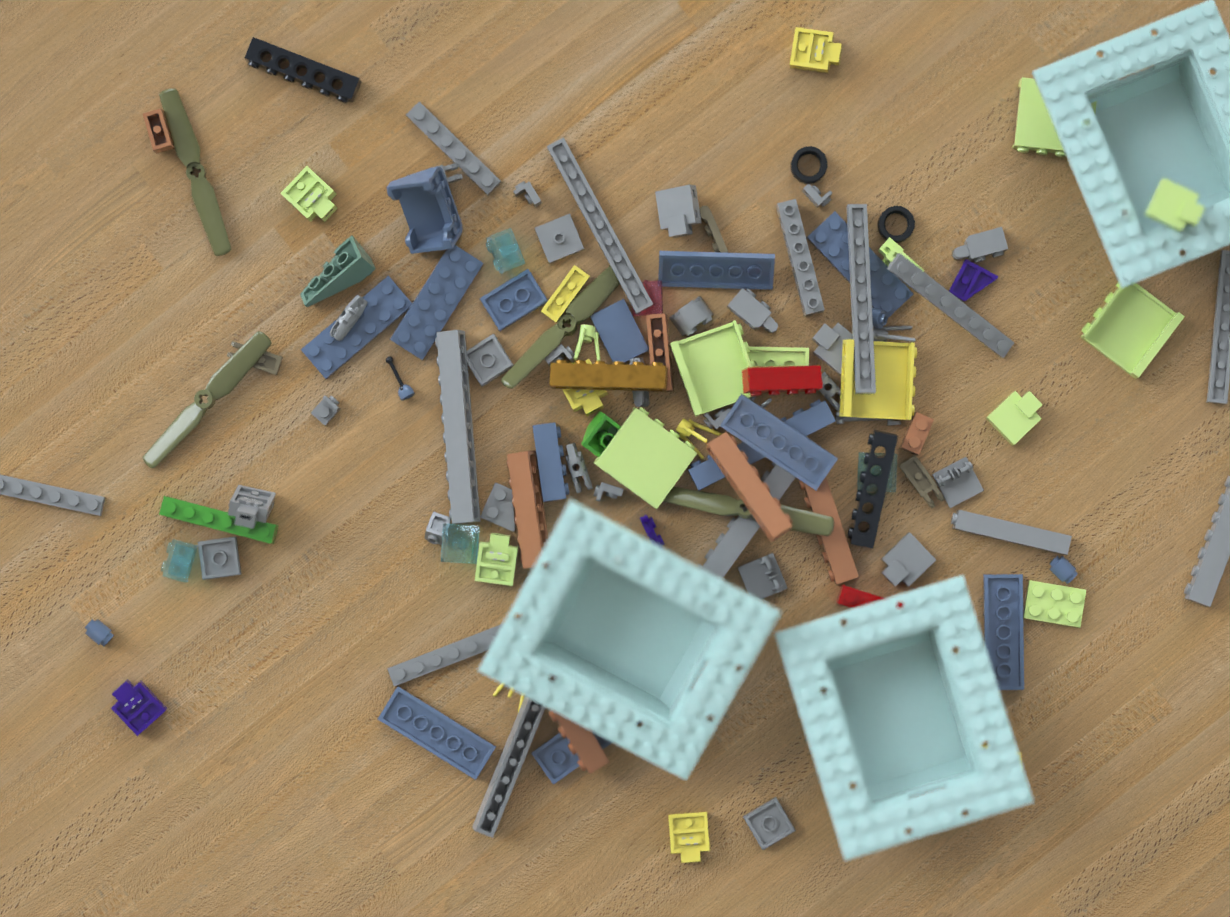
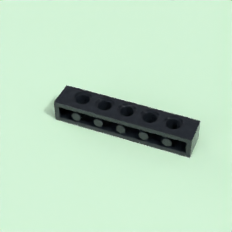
[245,37,361,103]
[847,430,898,549]

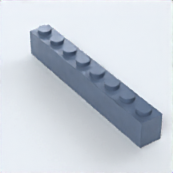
[688,399,836,491]

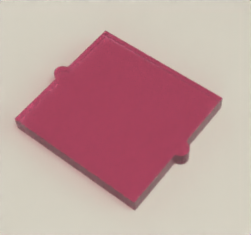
[632,280,663,316]

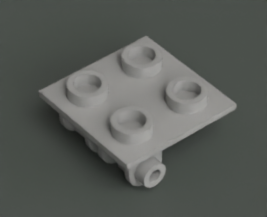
[932,457,984,508]
[738,553,787,600]

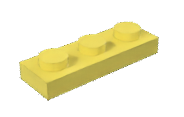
[541,265,590,323]

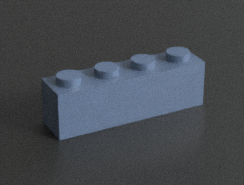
[533,422,569,502]

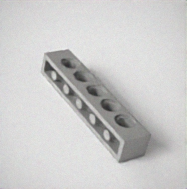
[776,199,825,317]

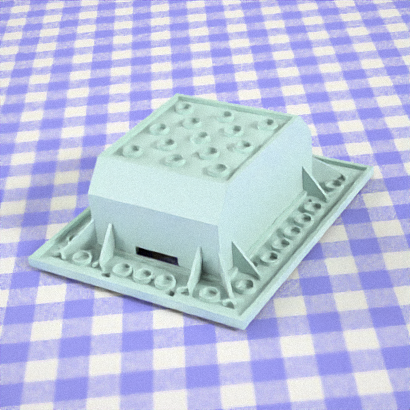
[1032,0,1230,288]
[478,499,781,780]
[774,575,1034,861]

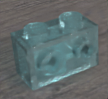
[486,228,525,274]
[161,539,198,582]

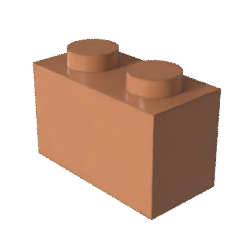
[143,108,175,154]
[899,412,934,456]

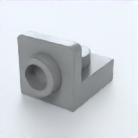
[513,181,542,207]
[802,184,832,208]
[545,344,575,366]
[311,395,340,426]
[703,408,730,430]
[594,482,624,502]
[424,512,451,545]

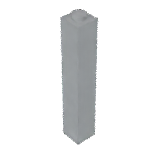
[951,510,1072,555]

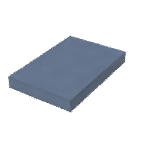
[480,269,548,331]
[590,299,649,362]

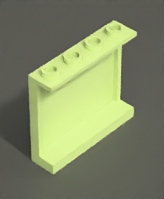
[1012,77,1097,157]
[1080,282,1185,379]
[670,320,756,417]
[593,407,697,509]

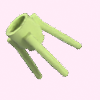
[573,324,601,361]

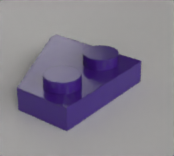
[949,259,998,302]
[639,515,665,547]

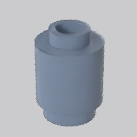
[872,307,888,329]
[1049,556,1078,584]
[85,619,114,647]

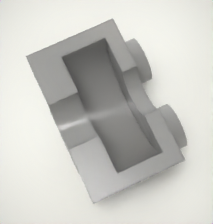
[670,296,714,337]

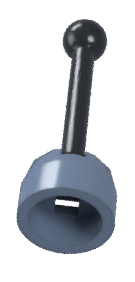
[386,356,415,401]

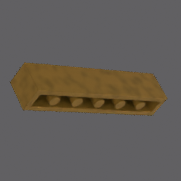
[550,360,668,392]

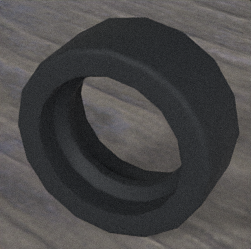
[791,146,828,184]
[878,206,915,243]

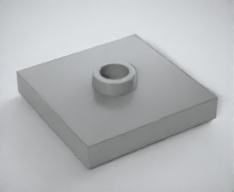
[535,214,584,264]
[467,334,513,387]
[198,536,242,580]
[743,797,796,850]

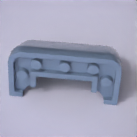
[387,166,463,254]

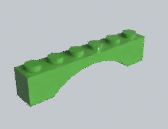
[159,496,279,544]

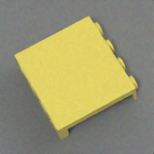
[839,339,917,420]

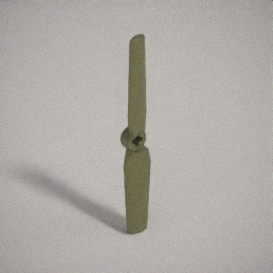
[159,88,231,256]
[501,266,620,389]
[143,331,272,468]
[663,487,834,536]

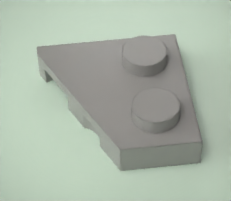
[480,482,515,532]

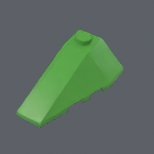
[581,411,621,457]

